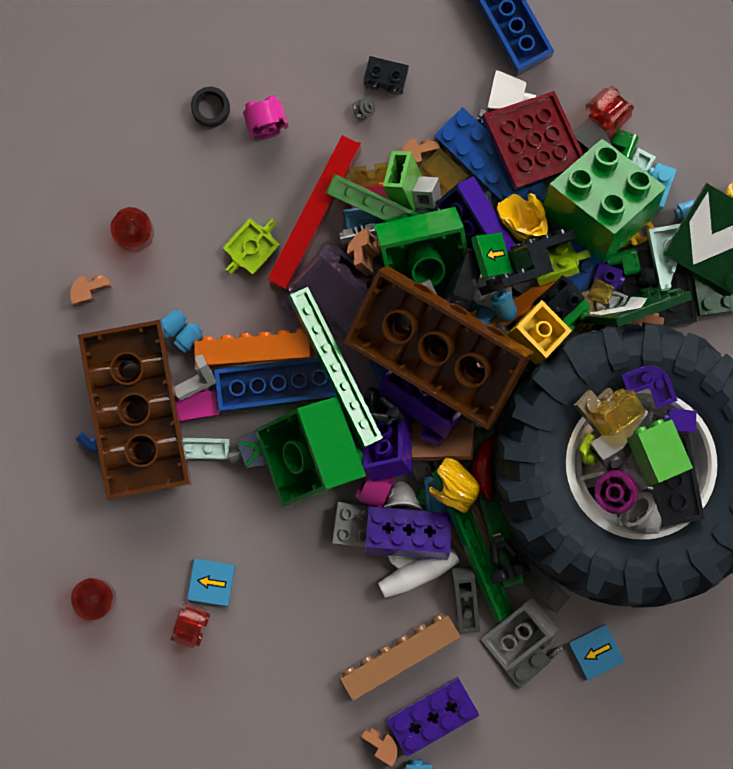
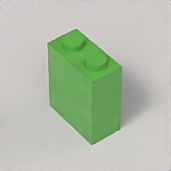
[383,151,422,212]
[627,419,693,487]

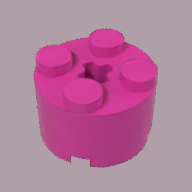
[243,96,289,139]
[355,472,396,508]

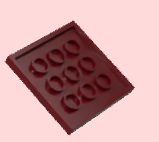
[481,91,584,190]

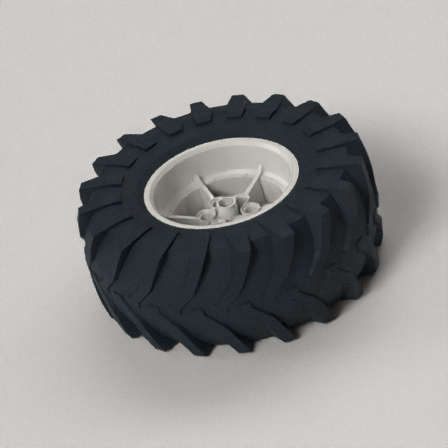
[493,323,733,608]

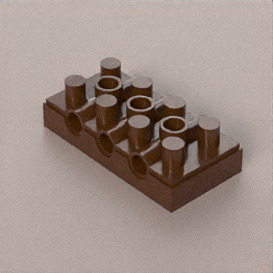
[343,266,533,430]
[78,320,192,500]

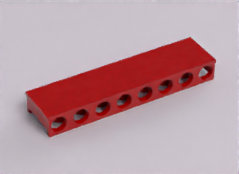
[268,135,361,294]

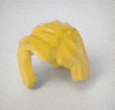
[497,194,548,241]
[429,458,479,513]

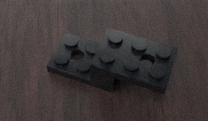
[479,228,578,296]

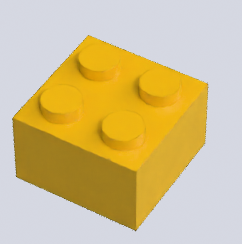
[507,300,572,365]

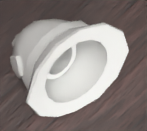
[383,481,424,511]

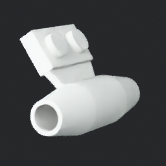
[378,531,459,598]

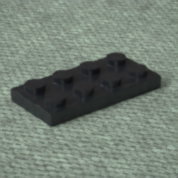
[653,433,705,527]

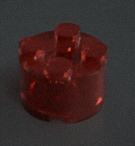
[585,86,634,135]
[110,207,154,252]
[71,578,116,620]
[170,601,210,648]

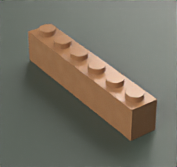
[340,614,460,701]

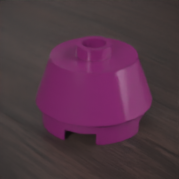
[595,470,638,514]

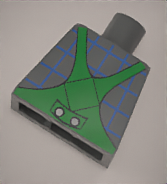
[228,431,267,469]

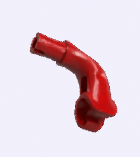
[472,435,498,500]

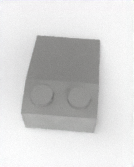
[481,598,559,672]

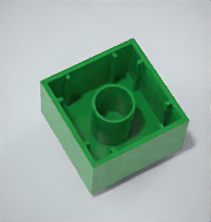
[543,139,666,263]
[374,207,475,302]
[255,397,366,508]

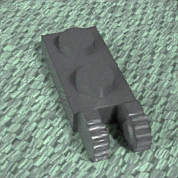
[506,637,563,688]

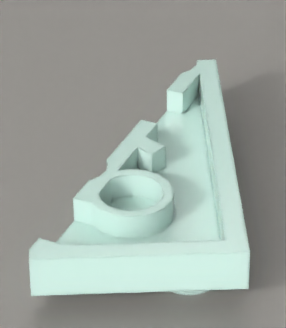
[647,224,680,289]

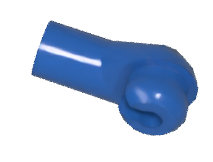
[75,432,98,452]

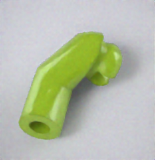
[579,433,598,466]

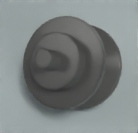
[353,97,375,119]

